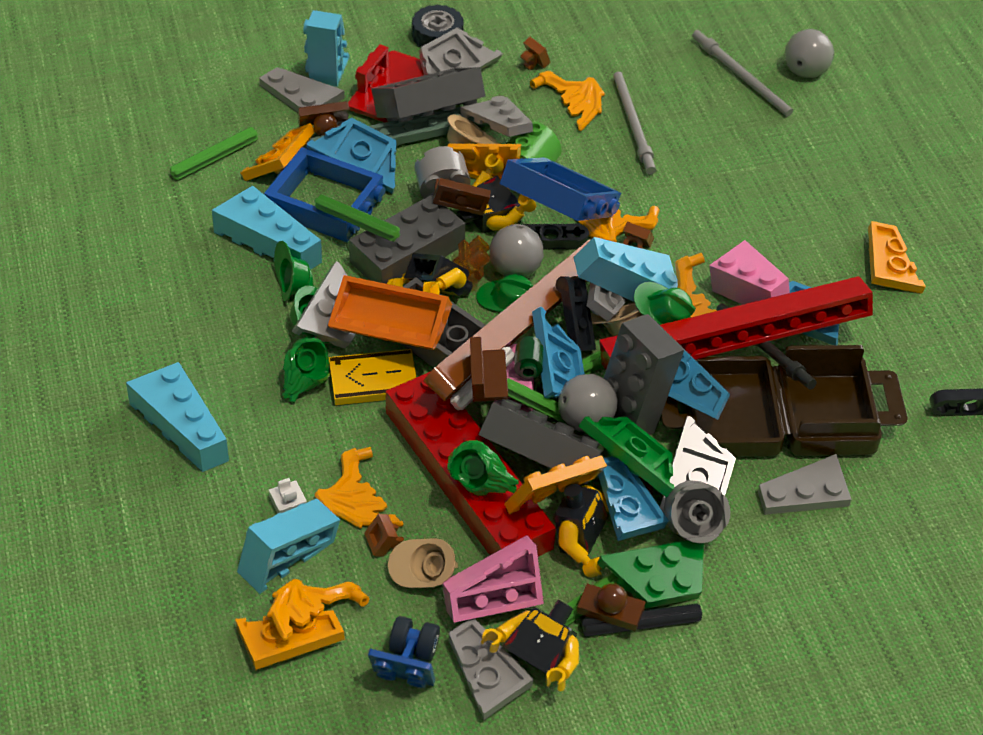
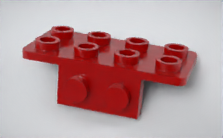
[348,44,424,123]

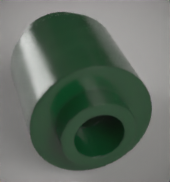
[514,336,544,379]

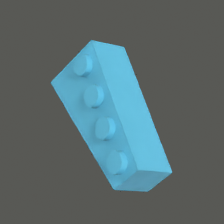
[212,186,322,269]
[573,237,678,302]
[126,362,229,472]

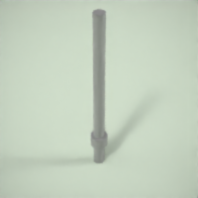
[692,30,793,117]
[613,72,656,174]

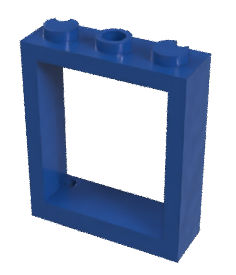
[264,147,385,242]
[500,157,621,221]

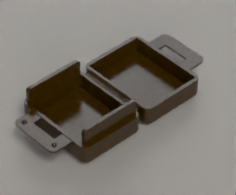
[662,345,908,457]

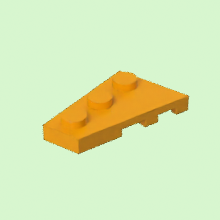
[447,144,521,189]
[868,221,926,294]
[505,455,607,515]

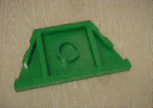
[579,416,675,498]
[597,540,704,609]

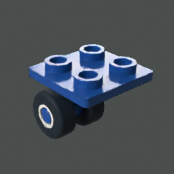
[368,616,440,688]

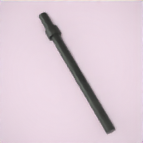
[716,303,817,390]

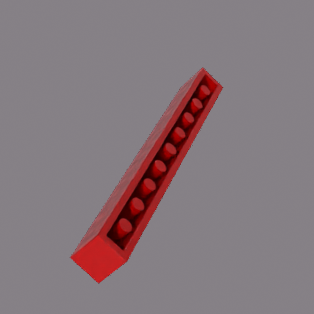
[599,276,873,370]

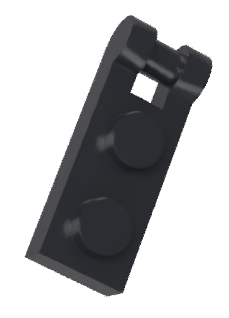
[556,276,596,352]

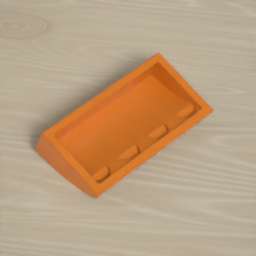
[328,275,452,350]

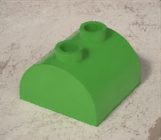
[506,122,561,162]

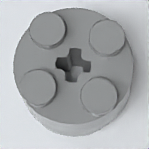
[414,146,471,199]
[664,480,730,543]

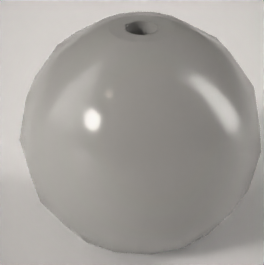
[784,29,834,78]
[489,224,544,277]
[558,374,617,433]

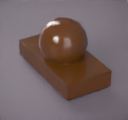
[298,101,349,136]
[577,583,646,632]

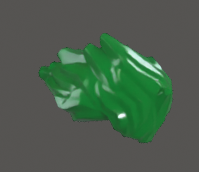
[282,337,330,403]
[447,440,519,496]

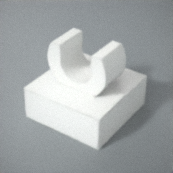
[269,478,307,513]

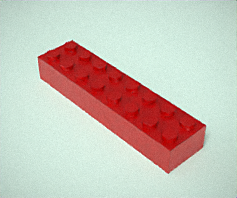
[386,372,556,557]

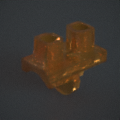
[452,236,490,281]

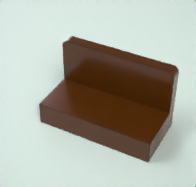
[433,178,491,216]
[470,337,508,402]

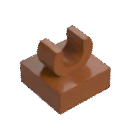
[520,37,551,70]
[623,221,654,249]
[364,513,404,557]

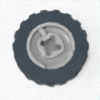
[412,4,464,47]

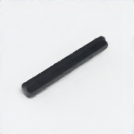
[581,603,702,636]

